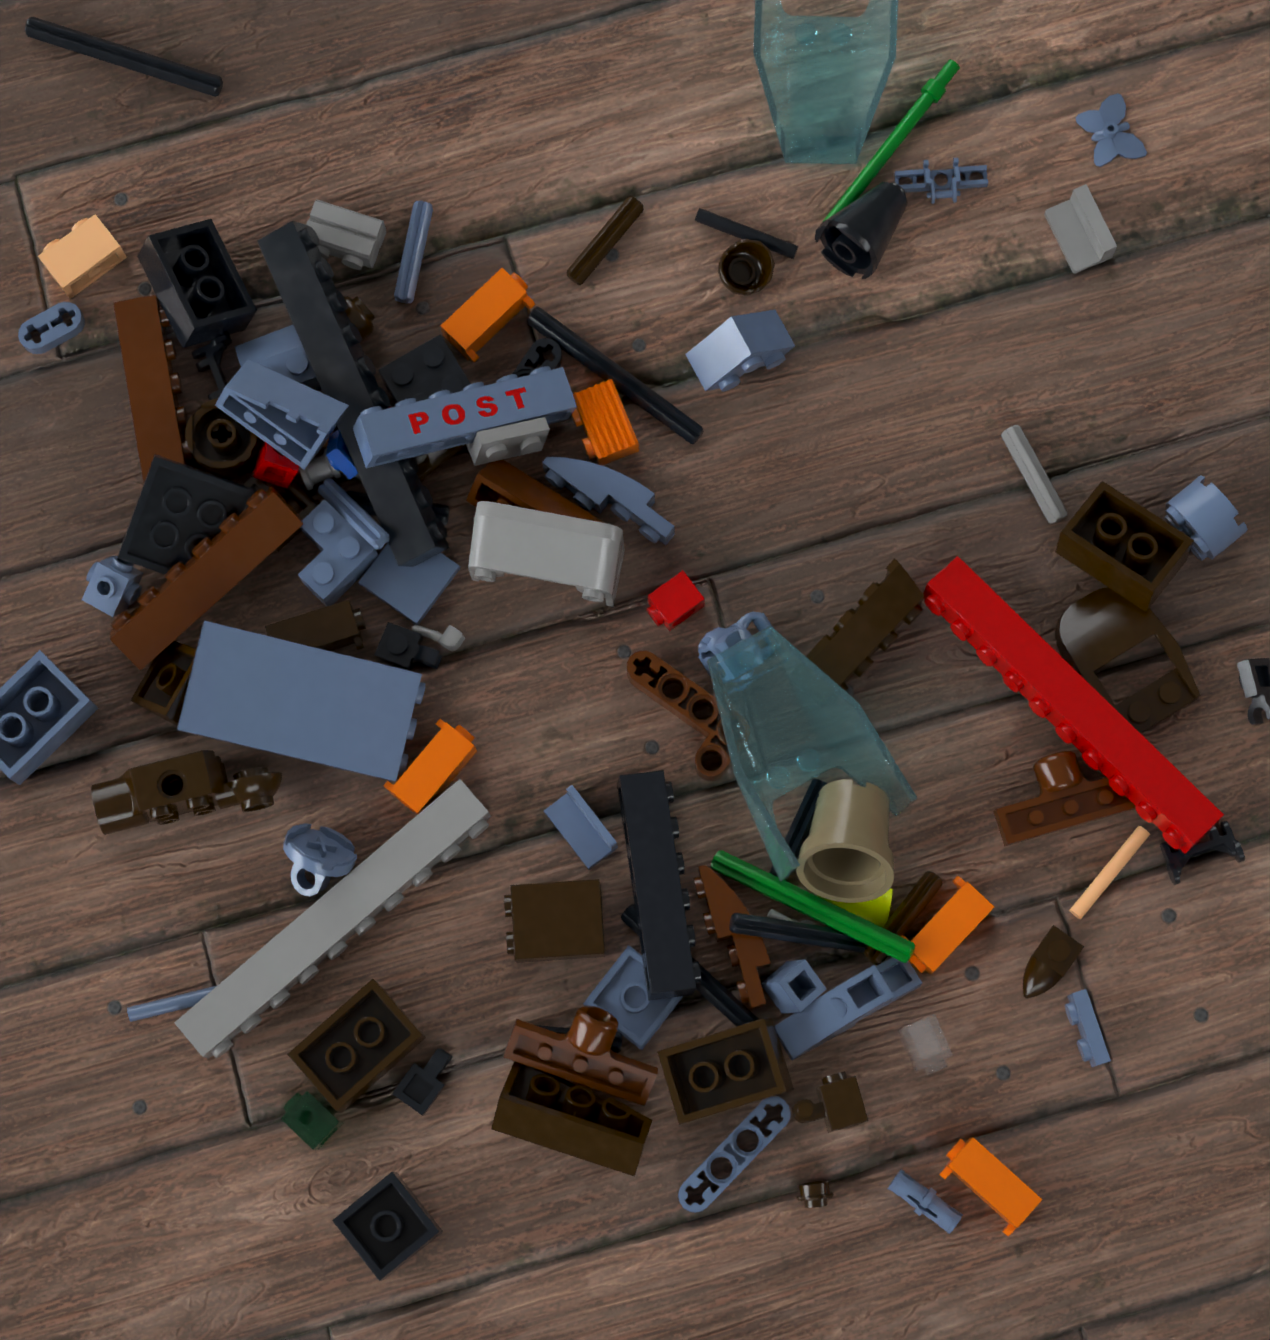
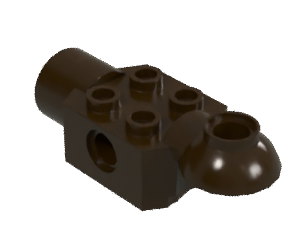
[91,750,282,835]

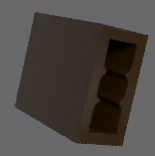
[504,879,605,963]

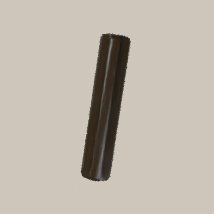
[567,196,644,285]
[864,870,943,965]

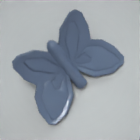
[1075,93,1147,167]

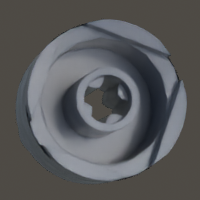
[1164,475,1248,561]

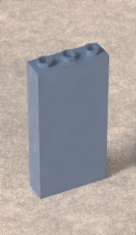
[177,621,426,781]

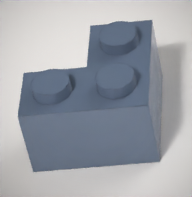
[685,310,795,392]
[298,499,378,607]

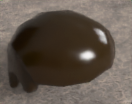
[718,239,775,296]

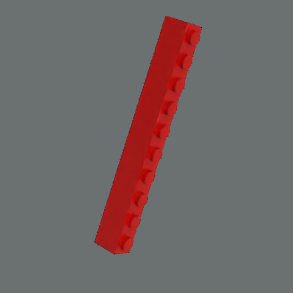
[923,556,1224,854]

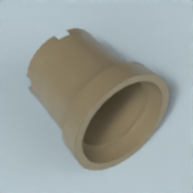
[796,779,894,903]

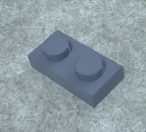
[1065,989,1111,1067]

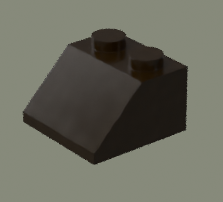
[130,641,197,727]

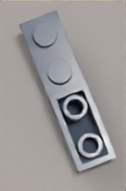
[542,457,675,546]
[775,957,922,1061]

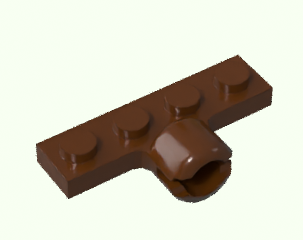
[993,751,1135,847]
[503,1006,658,1106]

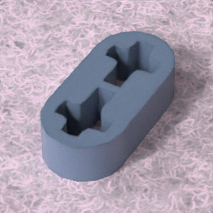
[18,302,85,354]

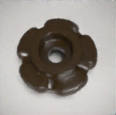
[796,1181,834,1208]

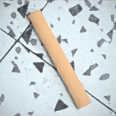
[1069,825,1150,920]

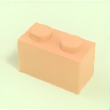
[38,214,127,299]

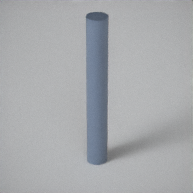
[127,985,218,1022]

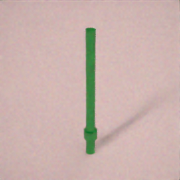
[822,59,960,222]

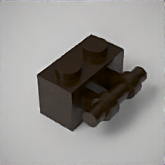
[792,1071,869,1133]

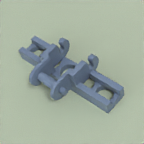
[894,158,988,204]

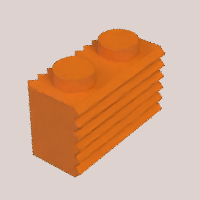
[571,379,639,466]

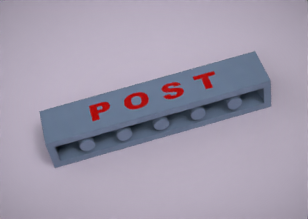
[353,366,577,468]

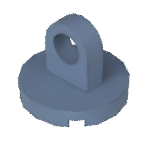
[283,823,357,896]

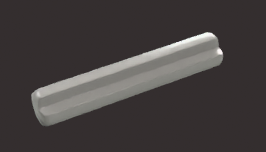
[1001,425,1068,524]

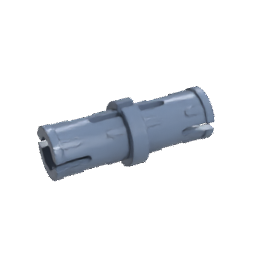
[887,1169,963,1234]

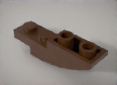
[693,865,771,1010]

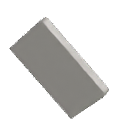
[1044,184,1117,273]

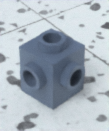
[82,556,143,617]

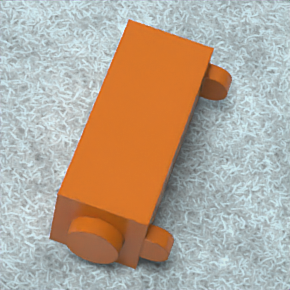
[440,268,536,363]
[383,719,477,815]
[901,876,994,975]
[939,1137,1043,1236]

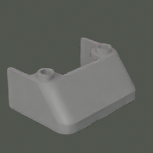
[468,501,625,607]

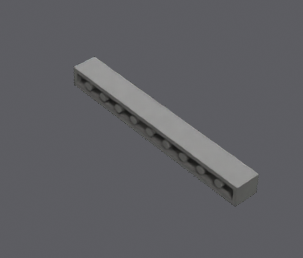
[174,779,491,1059]

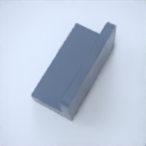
[544,785,618,870]

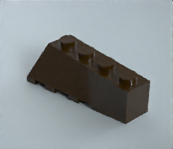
[791,558,924,707]
[491,1061,653,1177]

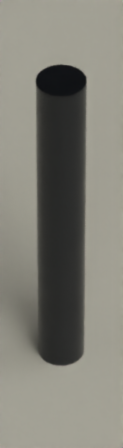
[695,208,799,259]

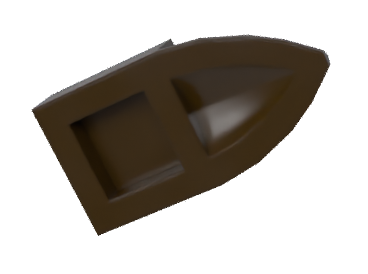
[1023,925,1084,999]

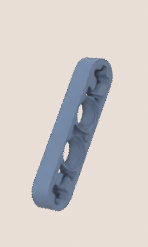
[678,1096,791,1213]

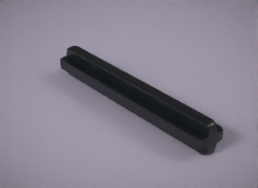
[729,913,868,953]

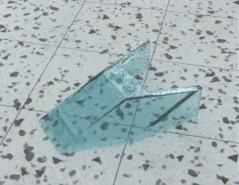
[753,0,898,164]
[707,626,917,882]

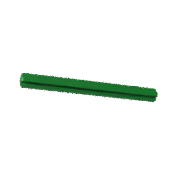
[710,850,915,963]

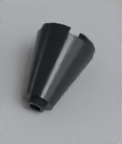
[815,182,908,279]

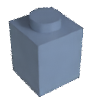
[761,959,827,1014]

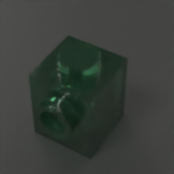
[281,1091,343,1151]

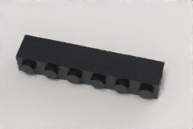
[617,770,701,1001]

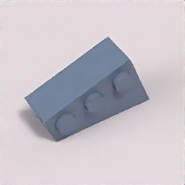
[215,359,349,470]

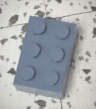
[0,650,99,785]

